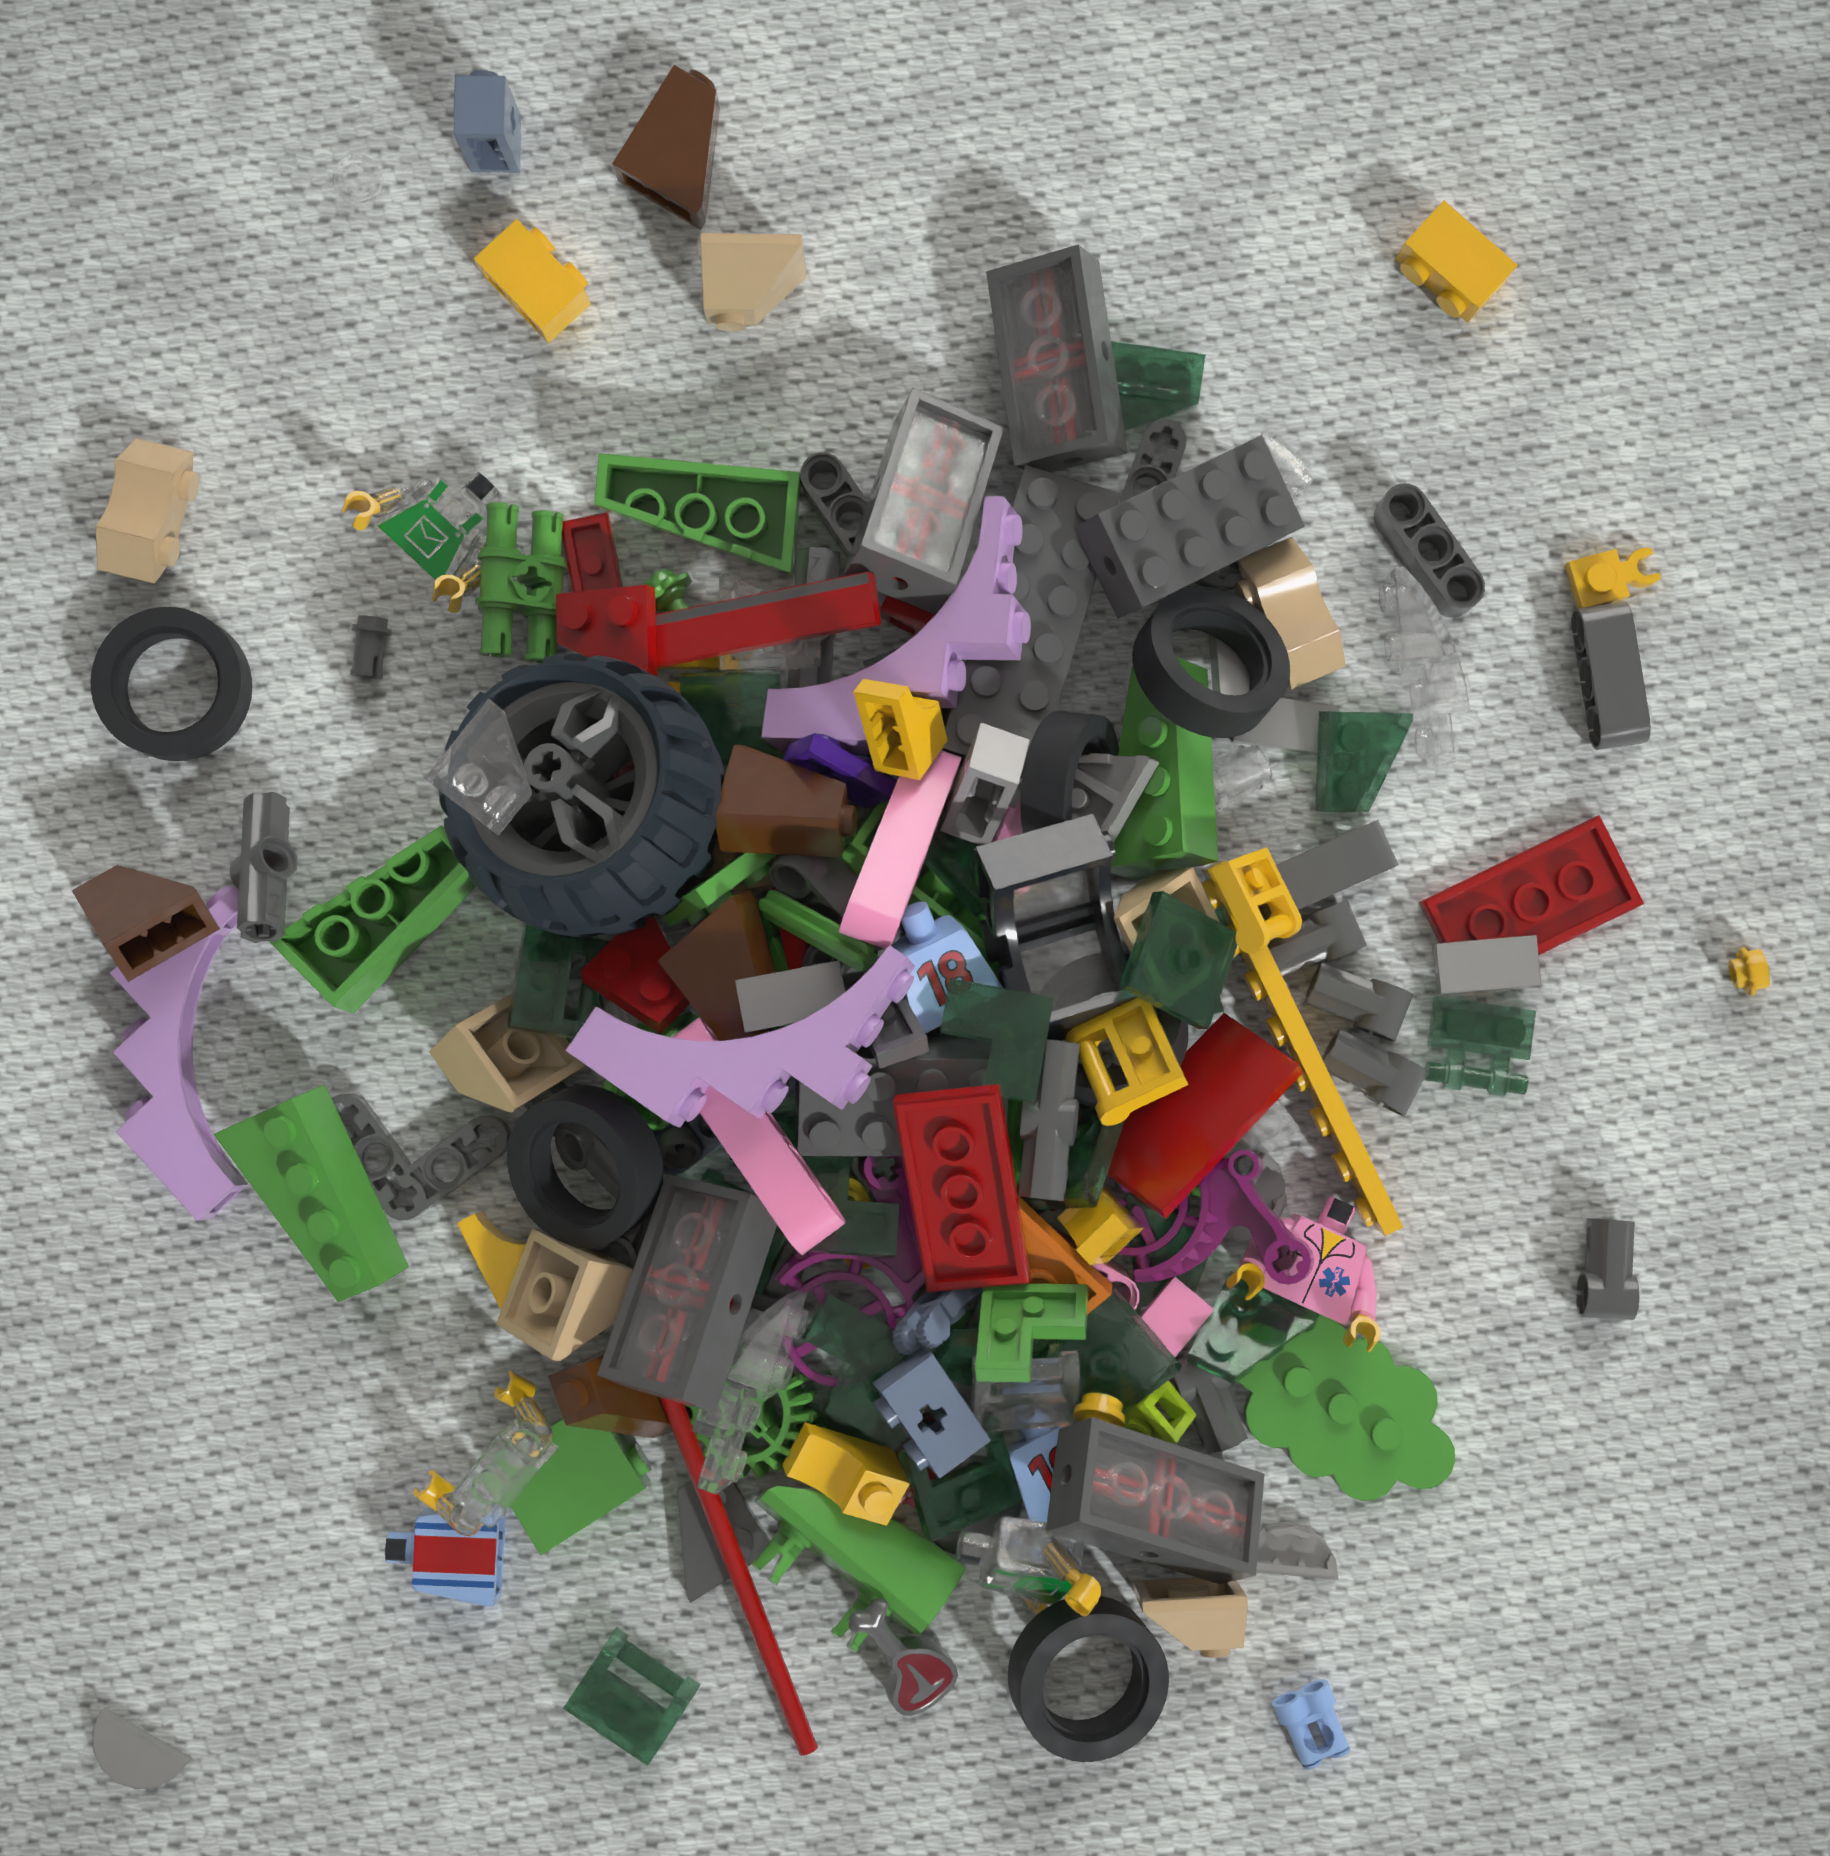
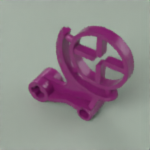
[1078,1150,1314,1285]
[773,1156,925,1386]

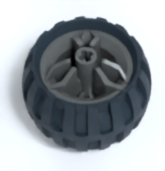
[439,654,725,938]

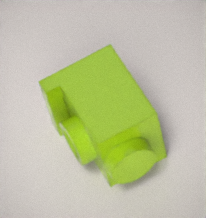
[1121,1375,1197,1444]

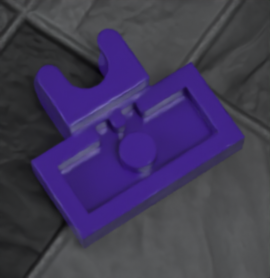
[784,733,897,809]

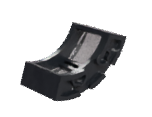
[975,814,1142,1054]

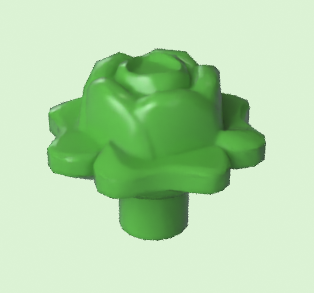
[643,569,692,612]

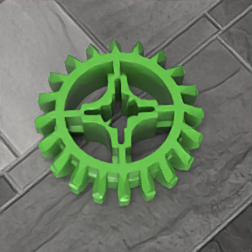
[684,1339,818,1478]

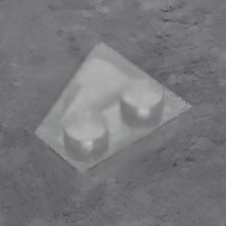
[424,699,532,836]

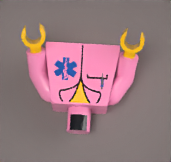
[1226,1196,1381,1352]

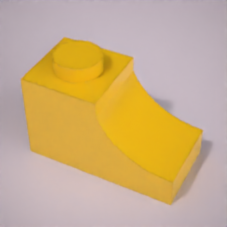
[853,679,948,780]
[1057,1182,1144,1265]
[457,1211,527,1310]
[782,1422,910,1526]

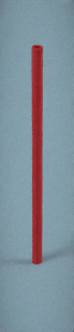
[659,1397,818,1756]

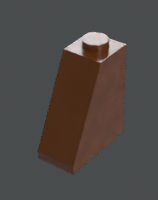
[612,65,720,230]
[715,745,857,857]
[71,865,220,982]
[657,891,780,1041]
[548,1349,693,1438]

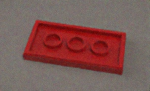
[1419,815,1644,955]
[1088,1013,1302,1219]
[893,1084,1031,1292]

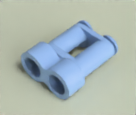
[1272,1679,1350,1769]

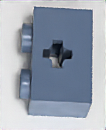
[453,70,521,173]
[872,1347,991,1478]

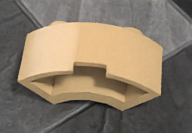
[95,438,199,584]
[1235,537,1346,690]

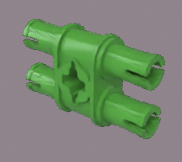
[475,502,568,664]

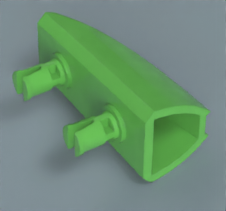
[751,1486,966,1653]

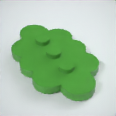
[1226,1313,1455,1501]

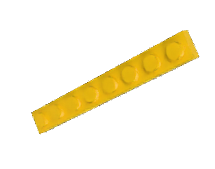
[1201,861,1403,1236]

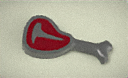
[848,1598,958,1716]

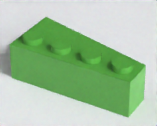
[1111,656,1218,880]

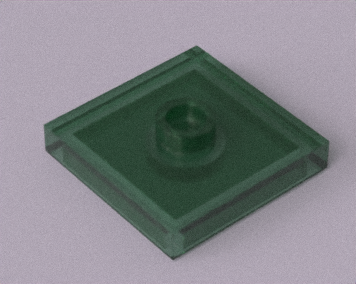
[679,671,784,773]
[1119,891,1238,1029]
[1039,1287,1182,1414]

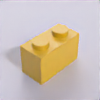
[1395,200,1518,323]
[473,219,591,344]

